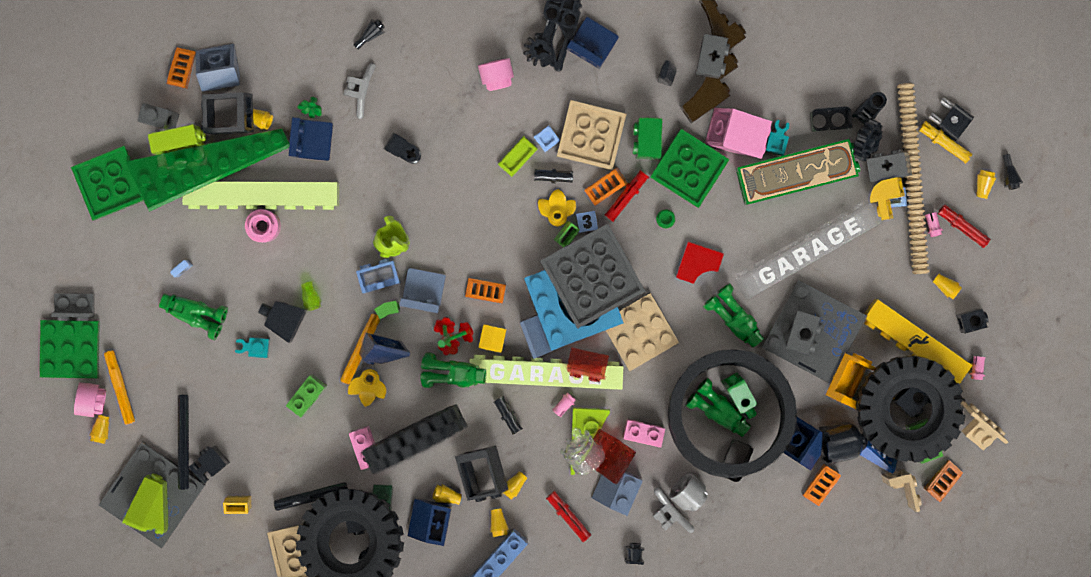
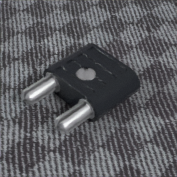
[929,97,974,141]

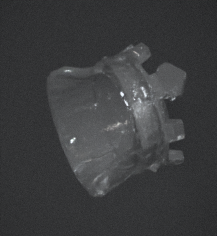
[560,428,605,475]

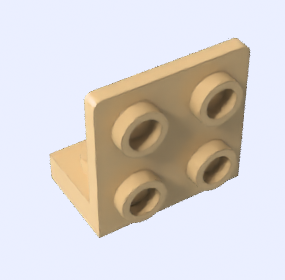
[881,469,922,512]

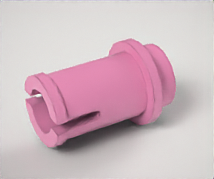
[925,212,943,237]
[969,356,986,380]
[552,393,576,417]

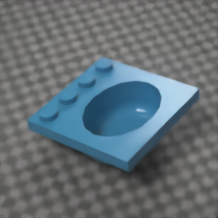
[524,270,623,351]

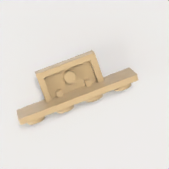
[961,400,1008,450]

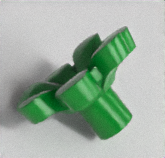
[297,96,322,119]

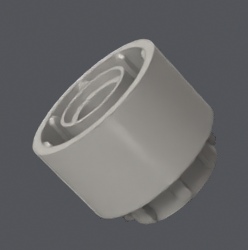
[669,473,708,511]

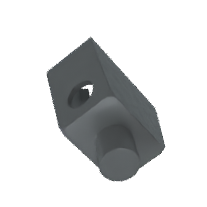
[138,103,180,130]

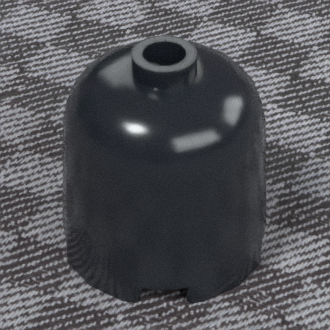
[819,423,866,465]

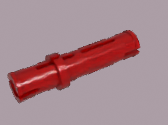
[604,170,649,223]
[937,204,991,248]
[546,491,592,542]

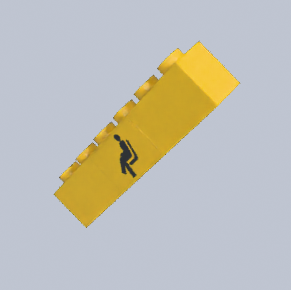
[864,299,973,384]

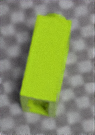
[147,124,206,155]

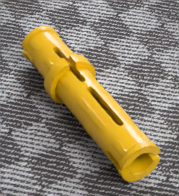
[918,121,973,164]

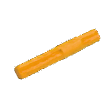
[340,313,381,384]
[104,350,135,424]

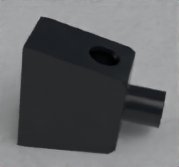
[258,301,307,343]

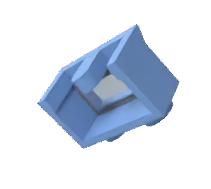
[356,258,401,294]

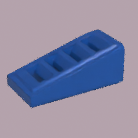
[860,439,898,474]

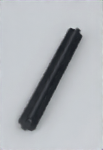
[178,394,189,490]

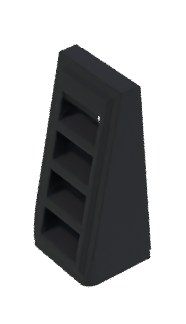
[657,60,677,86]

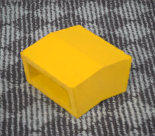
[478,324,507,353]
[223,496,251,514]

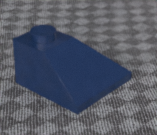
[359,333,410,365]
[783,417,822,471]

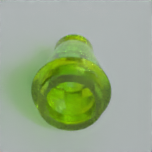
[301,281,322,311]

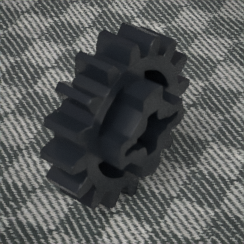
[853,119,883,161]

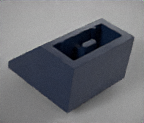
[408,498,452,546]

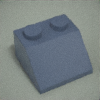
[196,44,240,92]
[520,315,554,359]
[592,463,643,516]

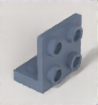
[400,268,446,313]

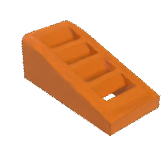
[166,47,196,89]
[584,167,628,205]
[465,278,506,304]
[923,460,963,502]
[803,464,841,506]

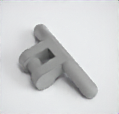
[343,63,376,119]
[652,488,694,533]

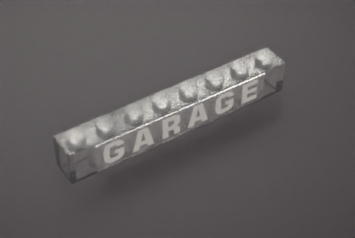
[735,202,882,300]

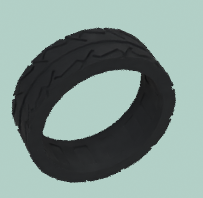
[667,349,797,478]

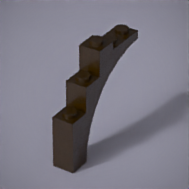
[680,0,746,124]

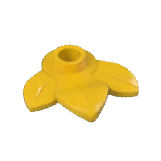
[538,189,576,227]
[348,369,386,407]

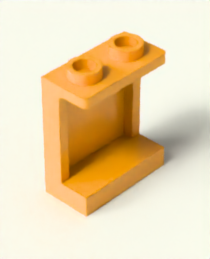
[826,353,876,409]

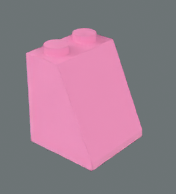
[705,108,772,159]

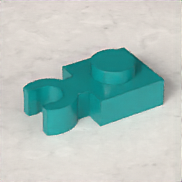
[765,120,790,156]
[235,337,270,358]

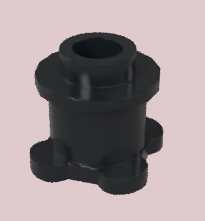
[624,543,645,565]

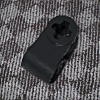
[852,92,887,127]
[383,132,422,164]

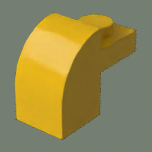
[870,177,905,220]

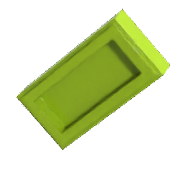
[498,136,538,177]

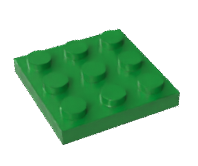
[650,129,730,208]
[71,146,144,221]
[39,320,100,379]

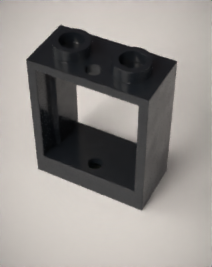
[201,92,254,135]
[455,445,509,502]

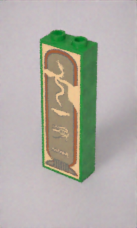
[735,139,860,205]

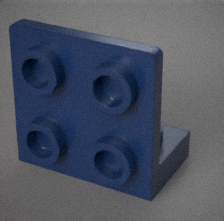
[567,17,619,70]
[288,117,333,161]

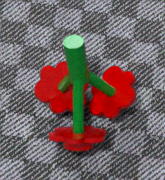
[433,317,473,356]

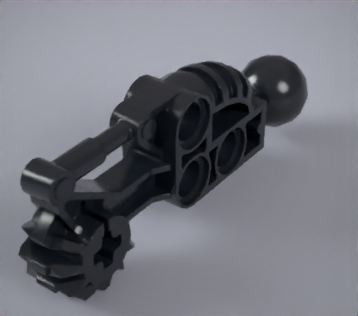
[523,0,583,72]

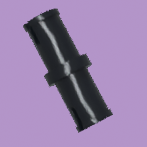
[534,168,573,184]
[493,396,523,435]

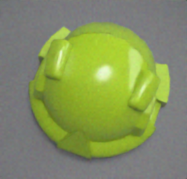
[373,216,410,258]

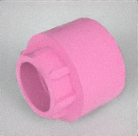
[478,58,514,91]
[245,209,281,243]
[74,382,106,417]

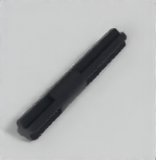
[274,482,348,511]

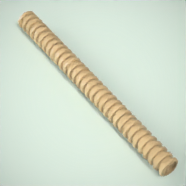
[897,83,930,274]

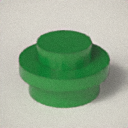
[656,209,675,229]

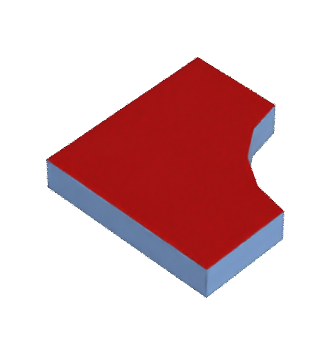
[675,242,724,284]

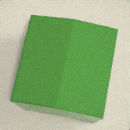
[554,221,580,247]
[374,300,401,319]

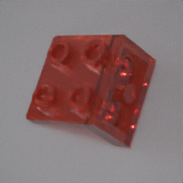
[566,347,609,383]
[580,429,636,484]

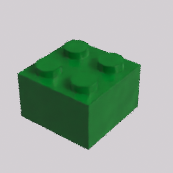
[632,118,662,160]

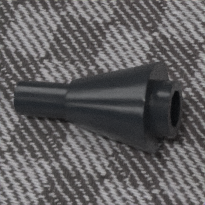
[353,19,385,50]
[1002,154,1023,190]

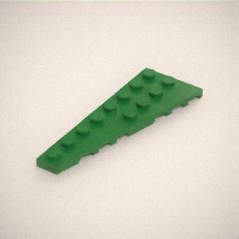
[126,128,290,212]

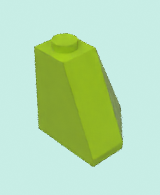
[122,473,168,535]

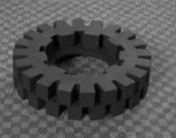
[856,356,966,463]
[361,404,468,474]
[296,489,404,577]

